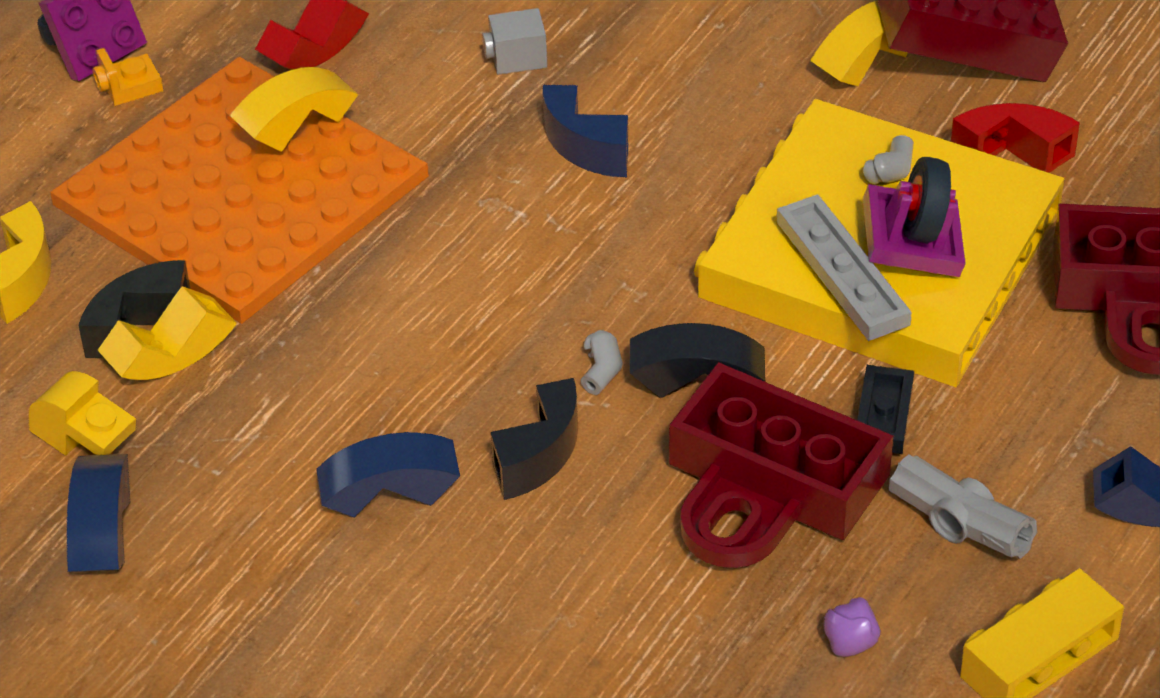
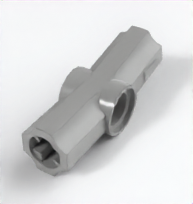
[889,454,1037,559]

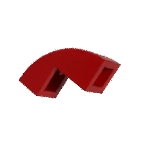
[255,0,370,69]
[951,103,1080,173]

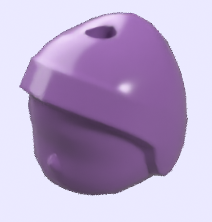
[824,597,881,657]

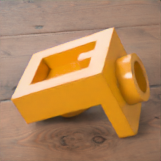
[92,48,163,106]

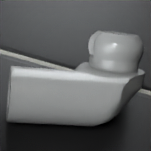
[863,135,914,184]

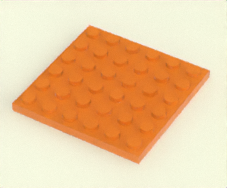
[50,56,429,324]

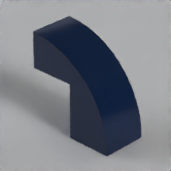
[543,85,629,178]
[316,432,460,518]
[1093,446,1160,527]
[67,454,131,572]

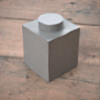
[482,8,547,75]

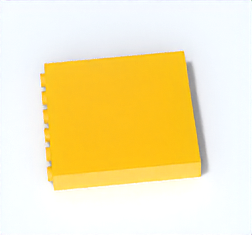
[694,99,1064,388]

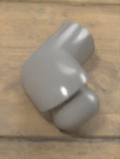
[581,330,623,395]

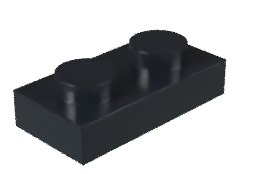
[857,365,914,454]

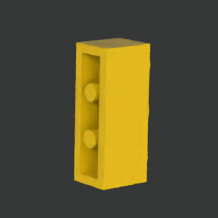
[960,568,1124,698]

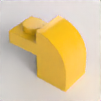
[29,371,136,456]

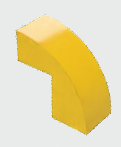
[810,0,908,86]
[230,67,359,152]
[0,201,51,324]
[98,286,237,380]

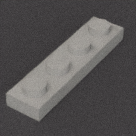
[777,194,912,341]

